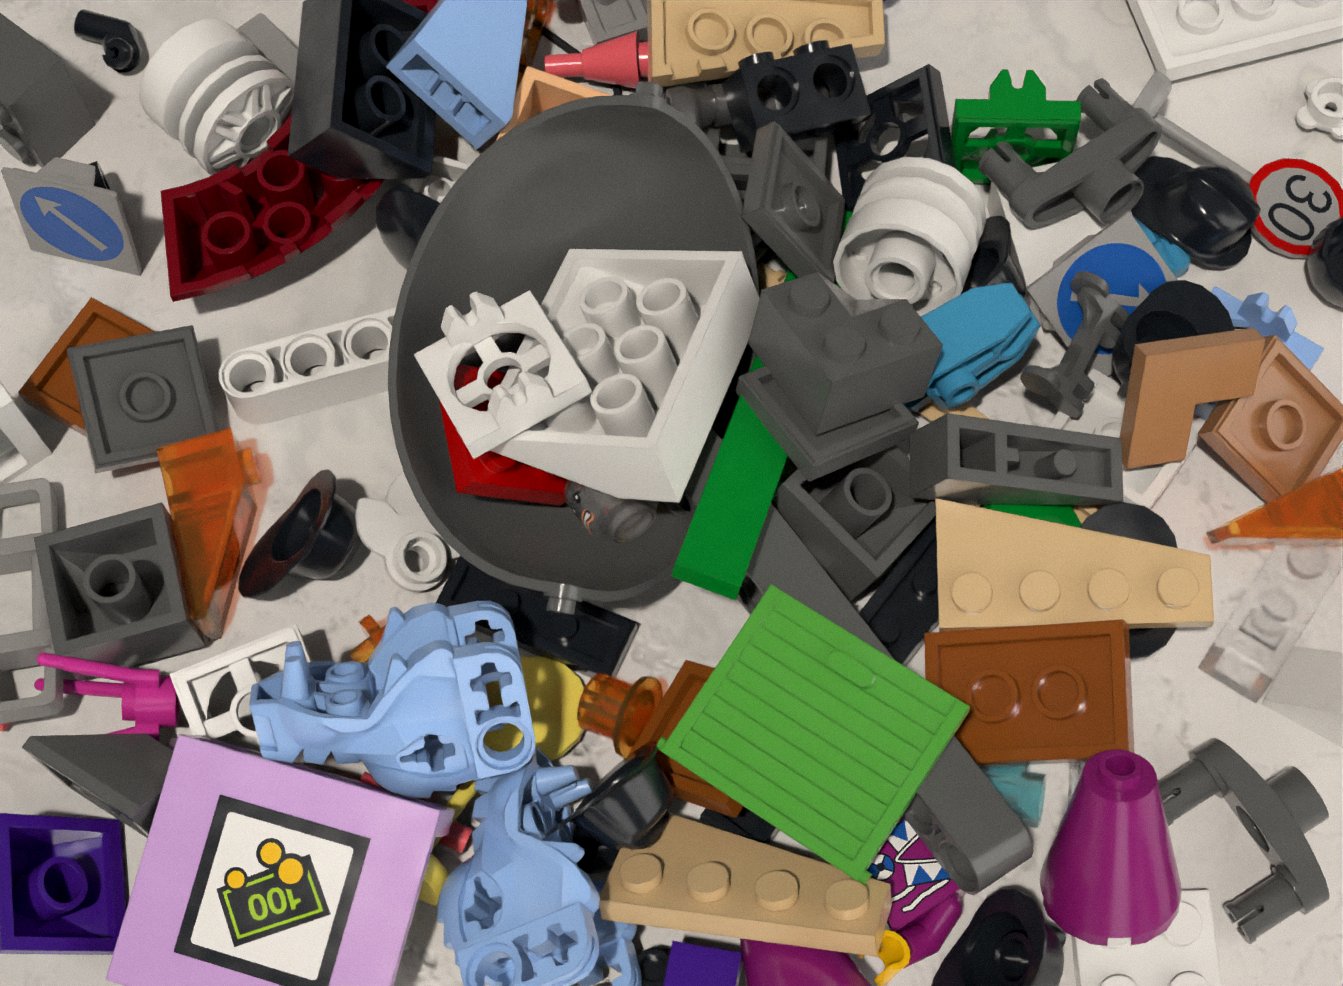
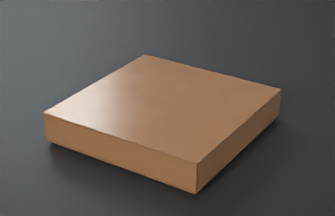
[1198,335,1343,516]

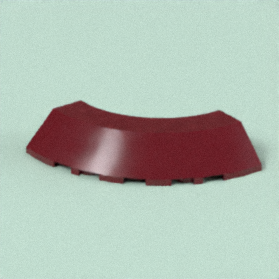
[160,0,438,302]

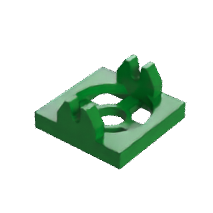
[950,69,1081,184]

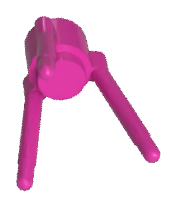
[34,652,180,741]

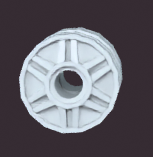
[139,19,295,175]
[833,157,986,316]

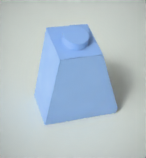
[386,0,528,149]

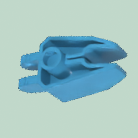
[904,283,1041,412]

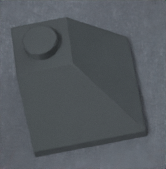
[22,733,177,838]

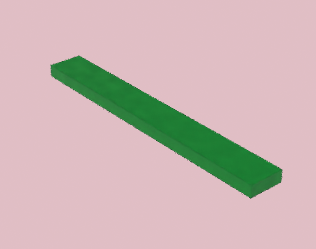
[671,210,853,600]

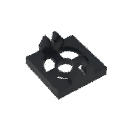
[834,64,956,212]

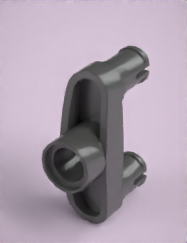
[978,78,1162,228]
[1158,738,1330,944]

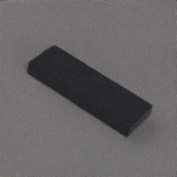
[436,555,638,686]

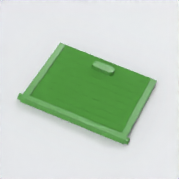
[656,584,971,886]

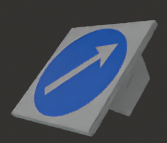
[1,157,143,276]
[1025,210,1177,377]

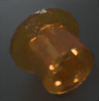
[577,673,663,759]

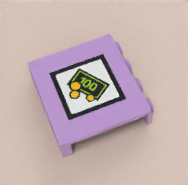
[106,734,455,986]

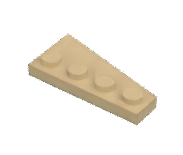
[647,0,885,87]
[935,498,1214,632]
[599,813,892,957]

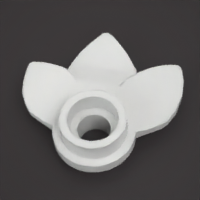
[355,472,460,592]

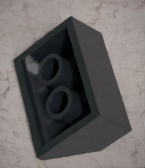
[288,0,436,179]

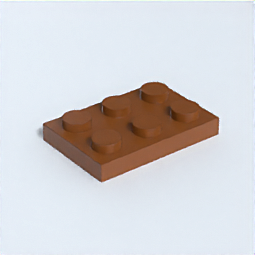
[924,619,1135,767]

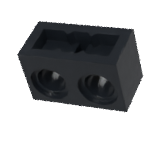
[722,40,871,153]

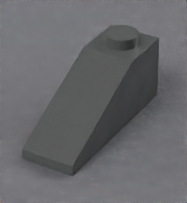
[909,413,1124,505]

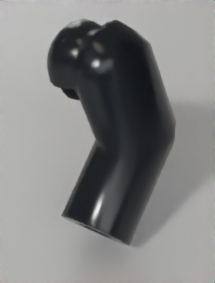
[74,9,142,73]

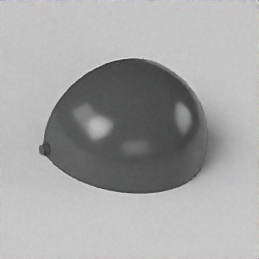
[388,81,759,615]

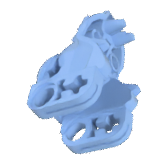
[249,600,535,798]
[437,745,642,986]

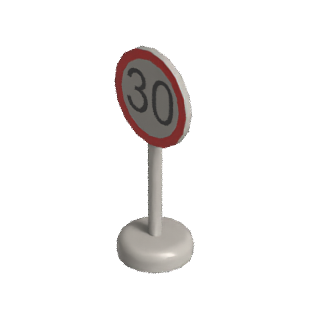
[1132,70,1343,259]

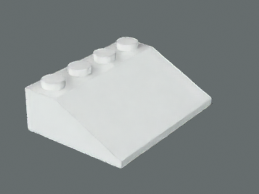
[487,249,760,503]

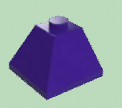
[0,813,126,955]

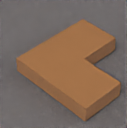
[1119,328,1265,469]

